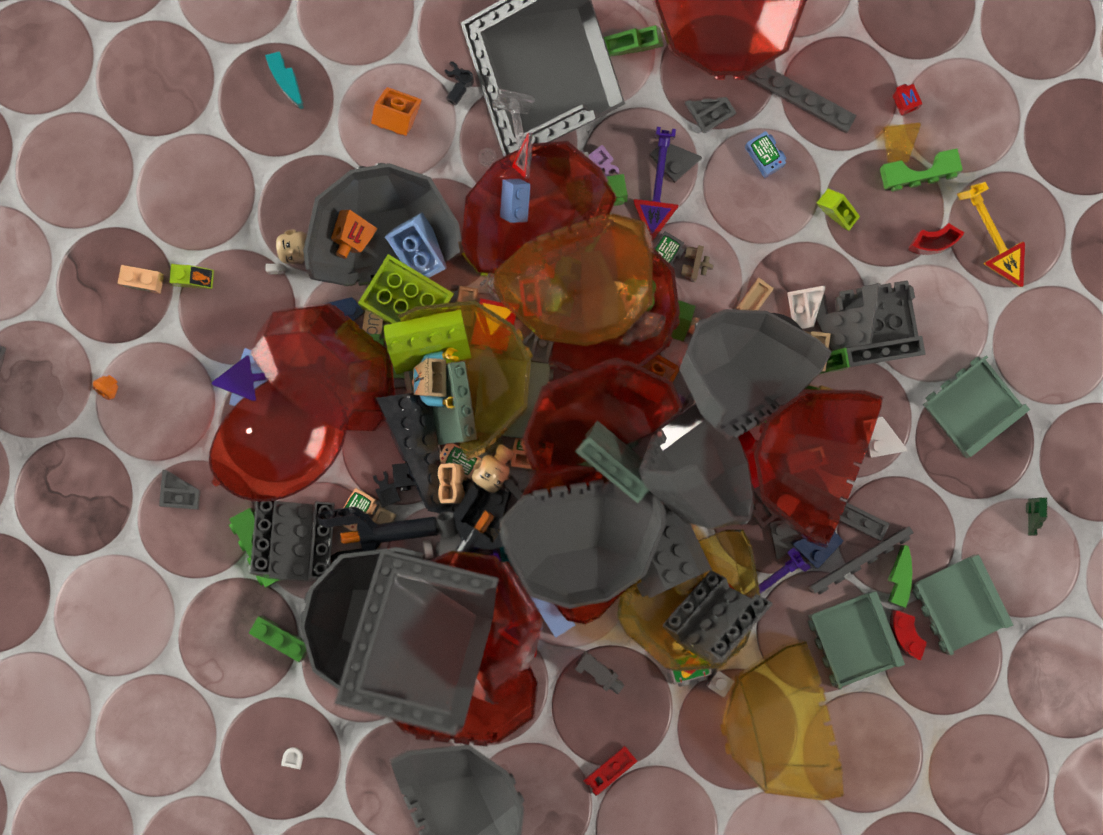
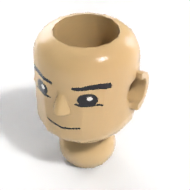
[276,229,307,264]
[472,444,514,493]

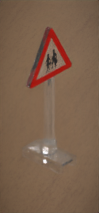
[492,89,535,179]

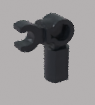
[444,61,474,106]

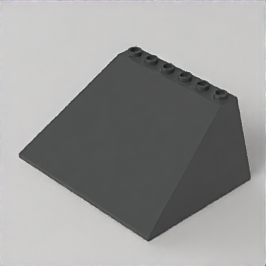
[461,0,625,163]
[334,549,498,736]

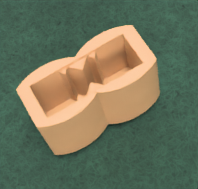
[438,463,465,504]

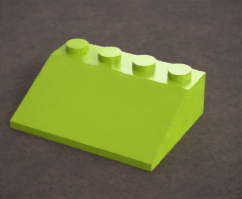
[358,254,454,324]
[384,309,472,374]

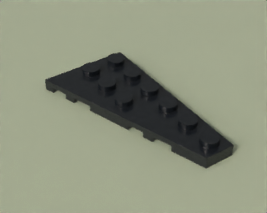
[373,393,447,509]

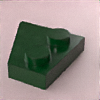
[1026,497,1047,536]

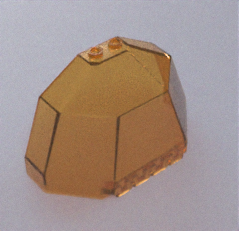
[493,214,652,346]

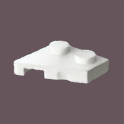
[787,286,825,329]
[862,417,907,458]

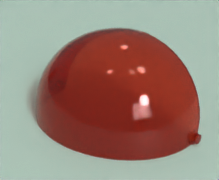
[209,370,347,502]

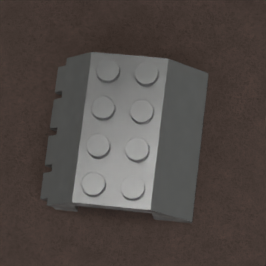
[835,280,926,367]
[637,504,712,598]

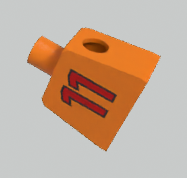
[331,210,378,259]

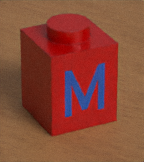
[892,83,922,116]

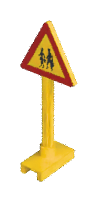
[957,182,1025,287]

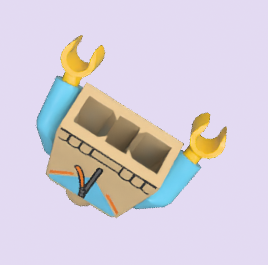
[412,348,459,409]

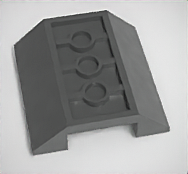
[250,496,335,582]
[662,570,773,665]

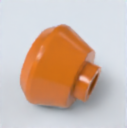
[93,375,118,400]

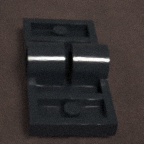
[428,480,511,530]

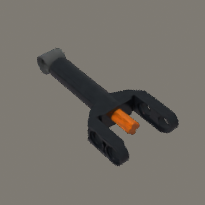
[446,483,503,570]
[318,507,457,565]

